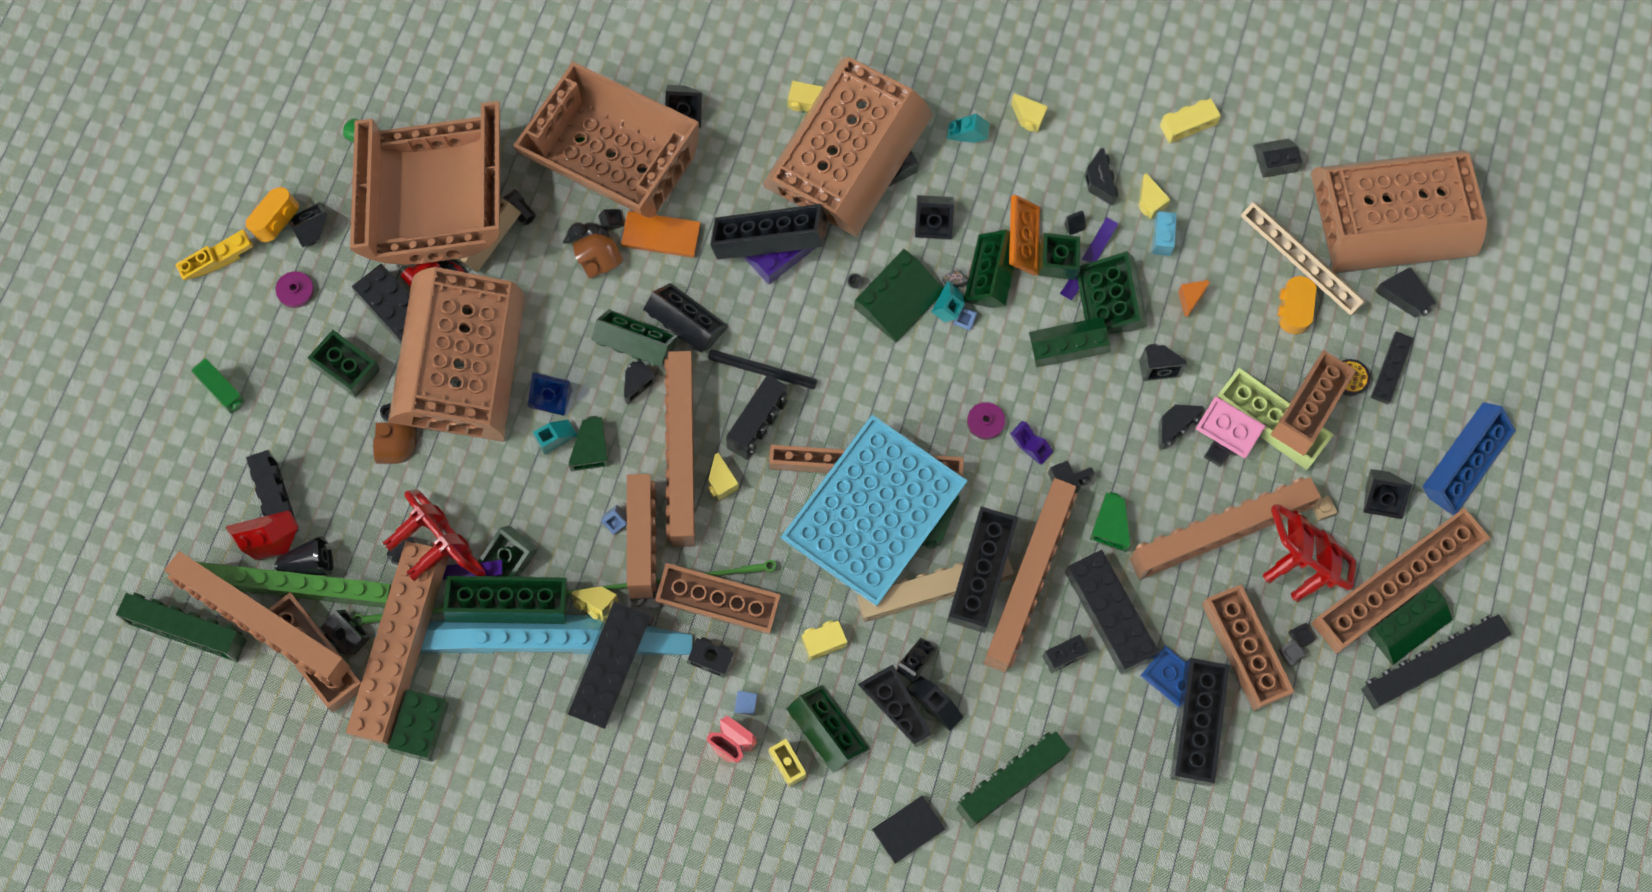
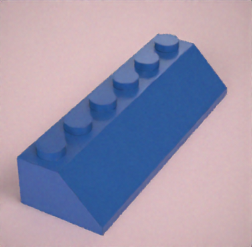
[1422,402,1516,516]

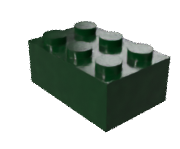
[307,329,380,398]
[388,689,449,762]

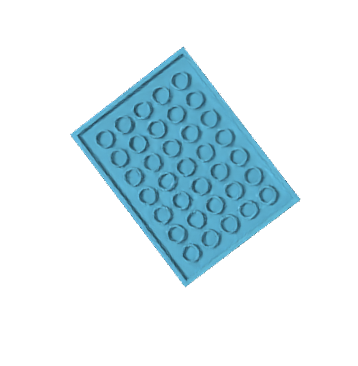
[781,415,967,607]

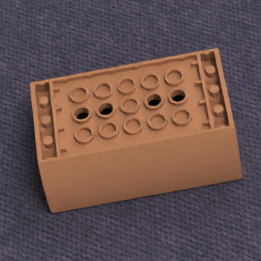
[763,57,933,237]
[1310,150,1487,273]
[388,267,525,442]

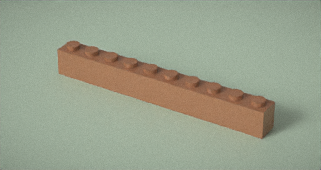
[769,445,964,477]

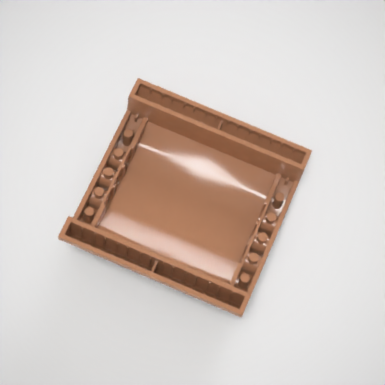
[350,101,500,265]

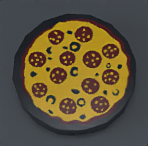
[1342,359,1371,396]

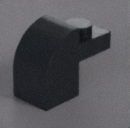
[1048,460,1095,493]

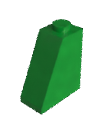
[191,358,245,414]
[1089,492,1130,552]

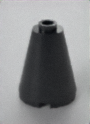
[275,536,334,575]

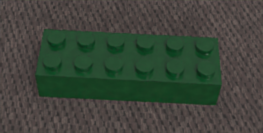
[443,576,569,624]
[116,592,247,662]
[956,731,1071,828]

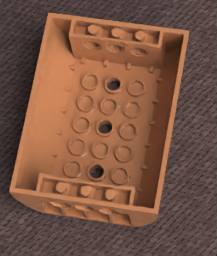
[513,62,699,218]

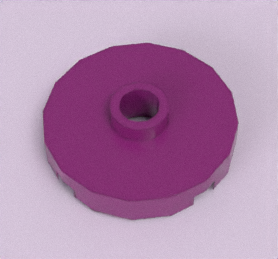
[275,271,314,308]
[967,402,1005,440]

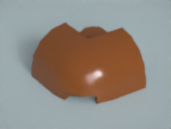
[573,233,624,279]
[373,423,417,464]

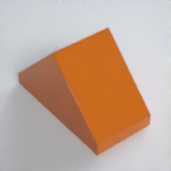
[1178,280,1210,317]

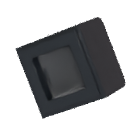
[598,209,624,231]
[1064,210,1086,235]

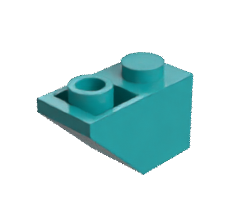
[946,114,990,143]
[931,281,965,323]
[533,419,577,455]

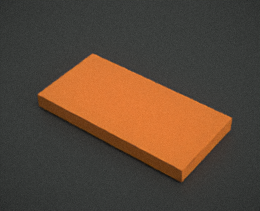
[1009,194,1040,276]
[621,211,701,258]

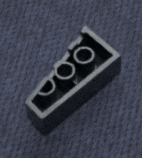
[246,450,299,532]
[858,664,933,747]

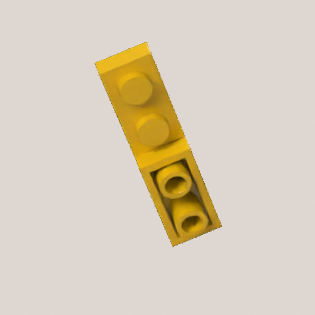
[175,229,253,281]

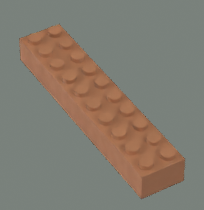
[665,351,695,547]
[1129,477,1321,580]
[983,478,1077,673]
[1311,508,1490,654]
[346,541,449,745]
[164,551,350,687]

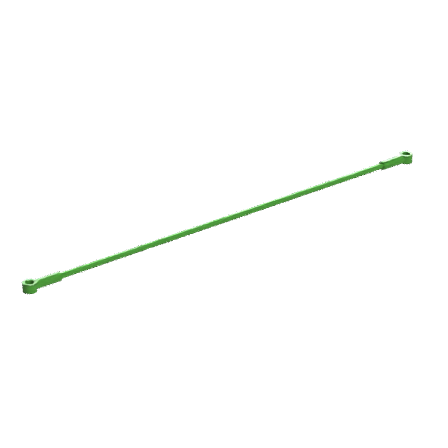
[352,560,776,627]

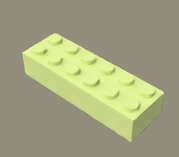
[1217,368,1334,470]

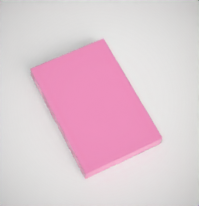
[1196,396,1266,459]

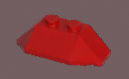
[225,510,299,560]

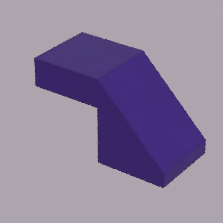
[1010,421,1054,465]

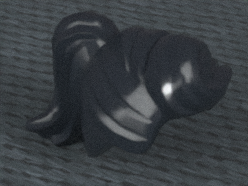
[563,222,609,244]

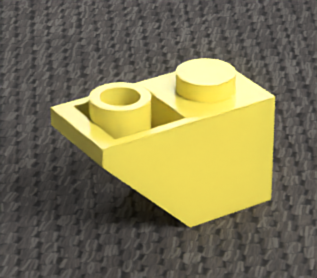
[571,586,619,622]

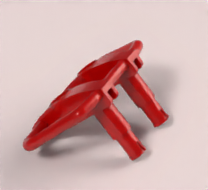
[383,489,486,581]
[1263,504,1357,603]

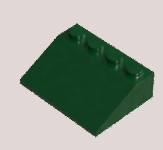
[854,249,943,343]
[1077,251,1148,334]

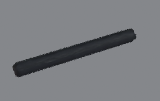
[708,349,817,389]

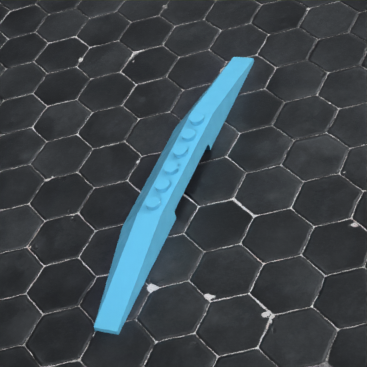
[375,615,693,655]

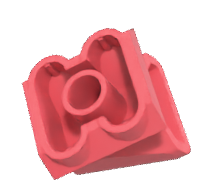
[707,715,757,763]

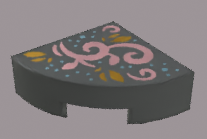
[942,268,968,287]

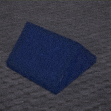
[527,372,572,416]

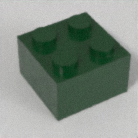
[1038,233,1080,280]

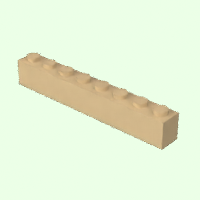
[1241,202,1366,315]
[857,556,1014,622]

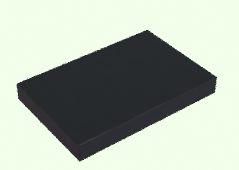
[872,796,945,864]

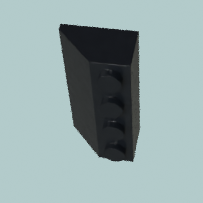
[643,283,728,353]

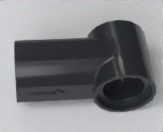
[503,189,536,226]

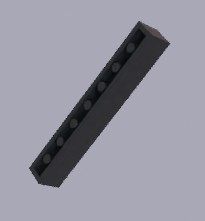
[1361,614,1512,710]

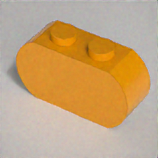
[246,187,299,242]
[1277,276,1317,335]

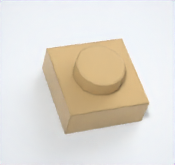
[1312,496,1337,521]

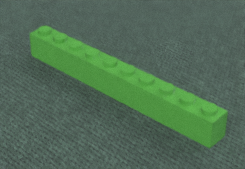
[197,562,391,608]

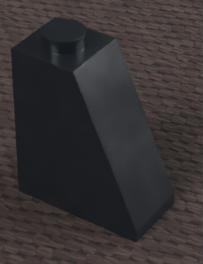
[1375,267,1436,318]

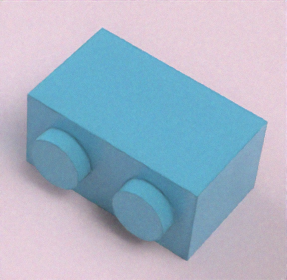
[1152,211,1176,256]

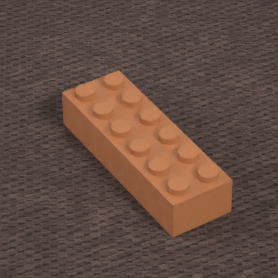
[1270,350,1356,456]
[627,474,657,599]
[655,563,781,635]
[1202,584,1294,712]
[268,592,361,713]

